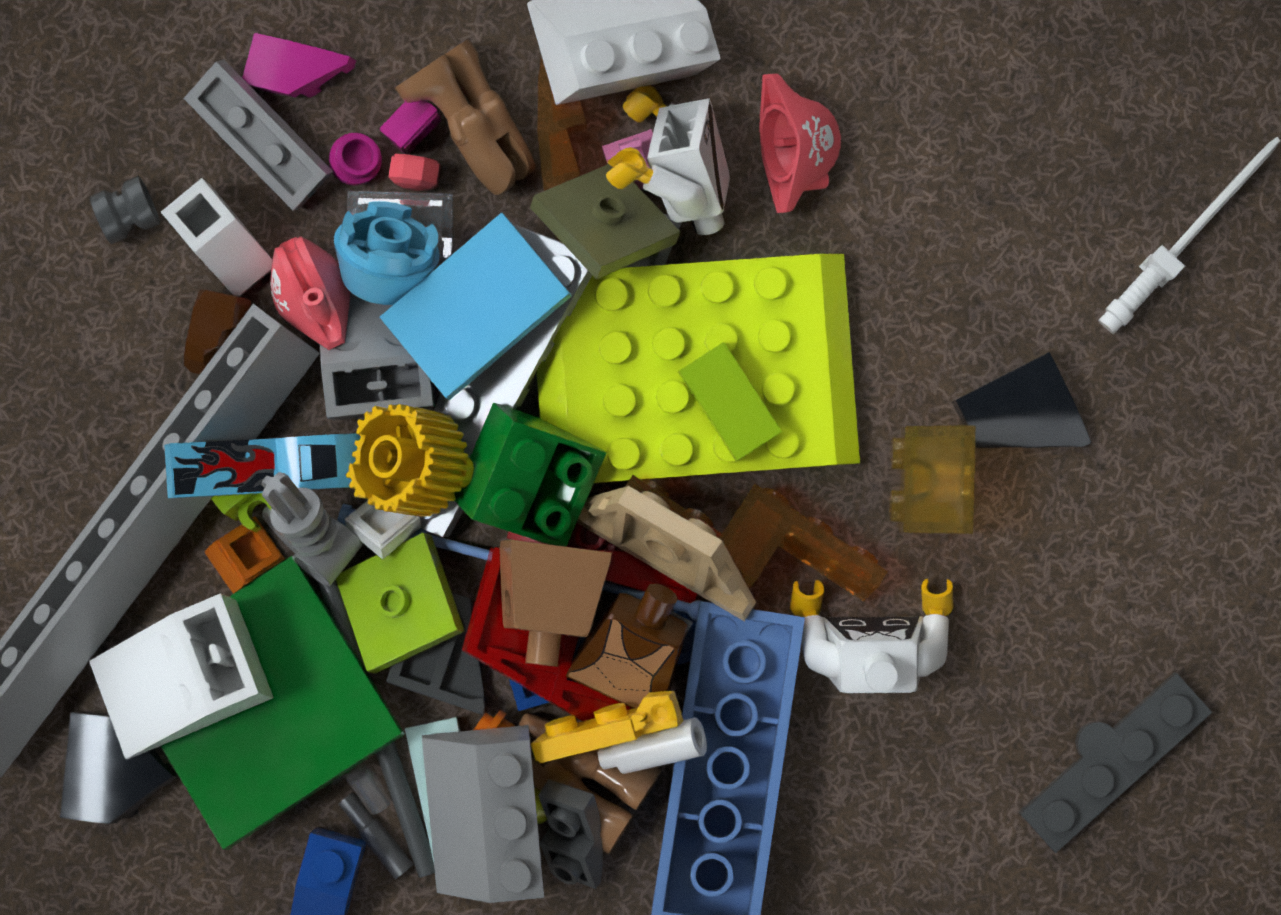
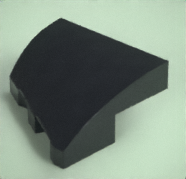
[952,352,1092,448]

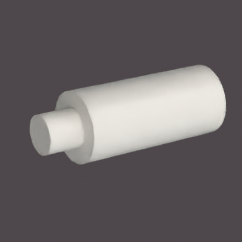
[598,718,707,774]

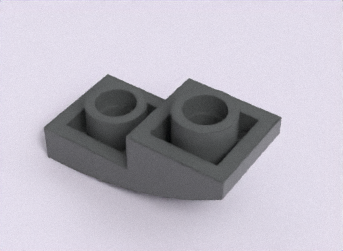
[538,779,603,889]

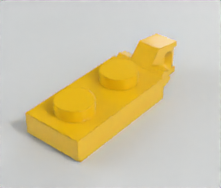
[531,690,684,764]

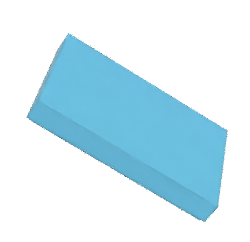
[380,212,572,400]

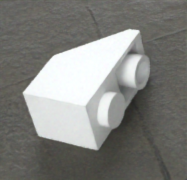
[161,178,273,297]

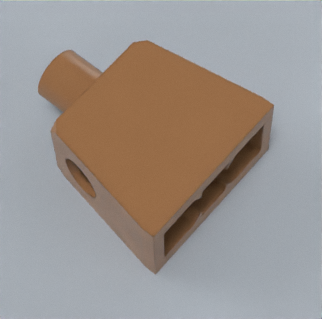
[499,540,612,667]

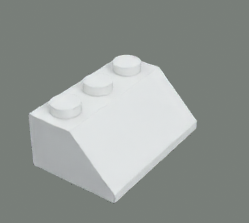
[527,0,721,105]

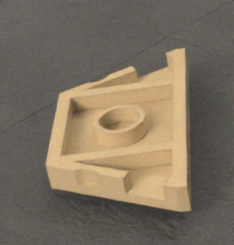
[577,486,756,622]

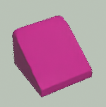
[380,100,441,155]

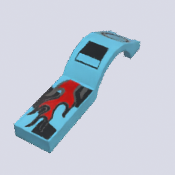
[164,433,361,499]

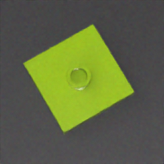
[336,533,465,674]

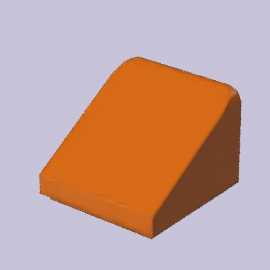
[204,516,285,594]

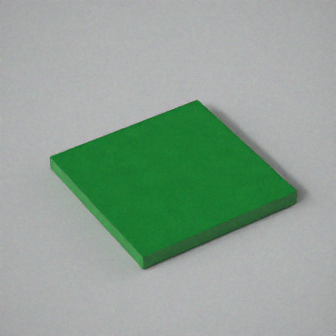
[161,556,405,850]

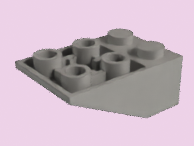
[320,292,437,421]

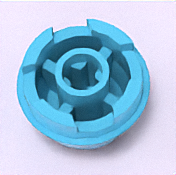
[334,201,440,305]

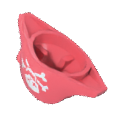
[759,74,841,213]
[270,236,350,350]

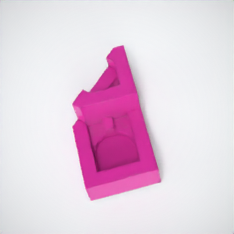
[242,33,357,98]

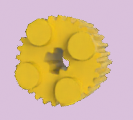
[346,404,474,517]

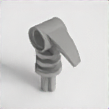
[262,472,363,587]

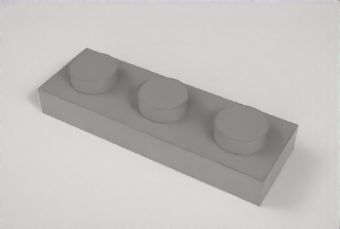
[183,60,333,211]

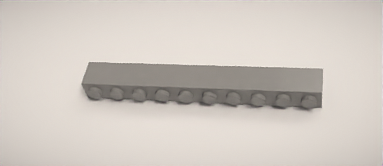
[0,304,320,777]

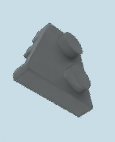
[386,592,486,715]

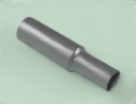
[338,792,414,880]

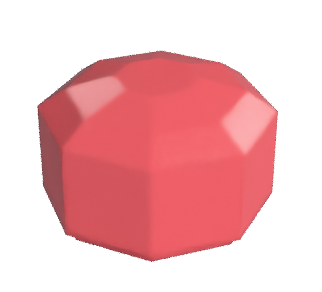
[388,154,441,191]

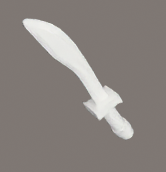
[1098,137,1281,334]

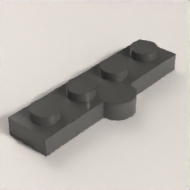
[1018,672,1212,853]

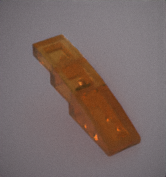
[537,55,587,241]

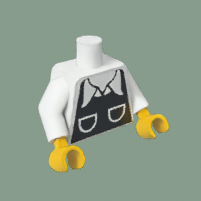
[790,579,953,693]

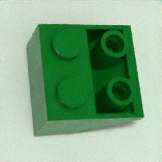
[454,402,606,547]

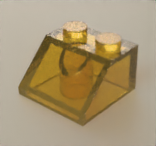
[889,425,976,534]

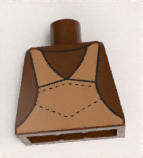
[566,584,688,709]

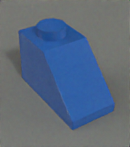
[290,827,366,915]

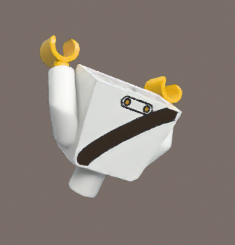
[606,85,730,235]

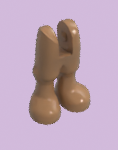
[395,39,536,195]
[518,712,662,855]

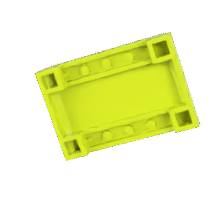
[536,254,860,484]

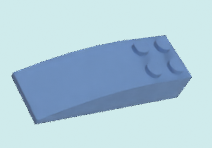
[651,601,805,915]

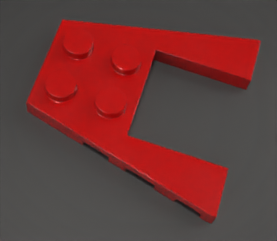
[462,547,697,721]

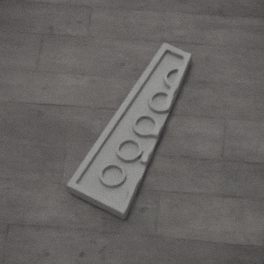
[419,223,592,537]

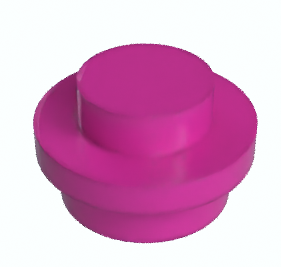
[329,133,382,186]

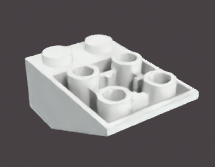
[89,593,274,760]

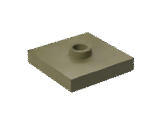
[530,164,680,280]

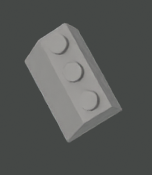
[422,725,544,903]

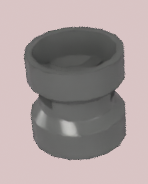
[90,176,160,244]

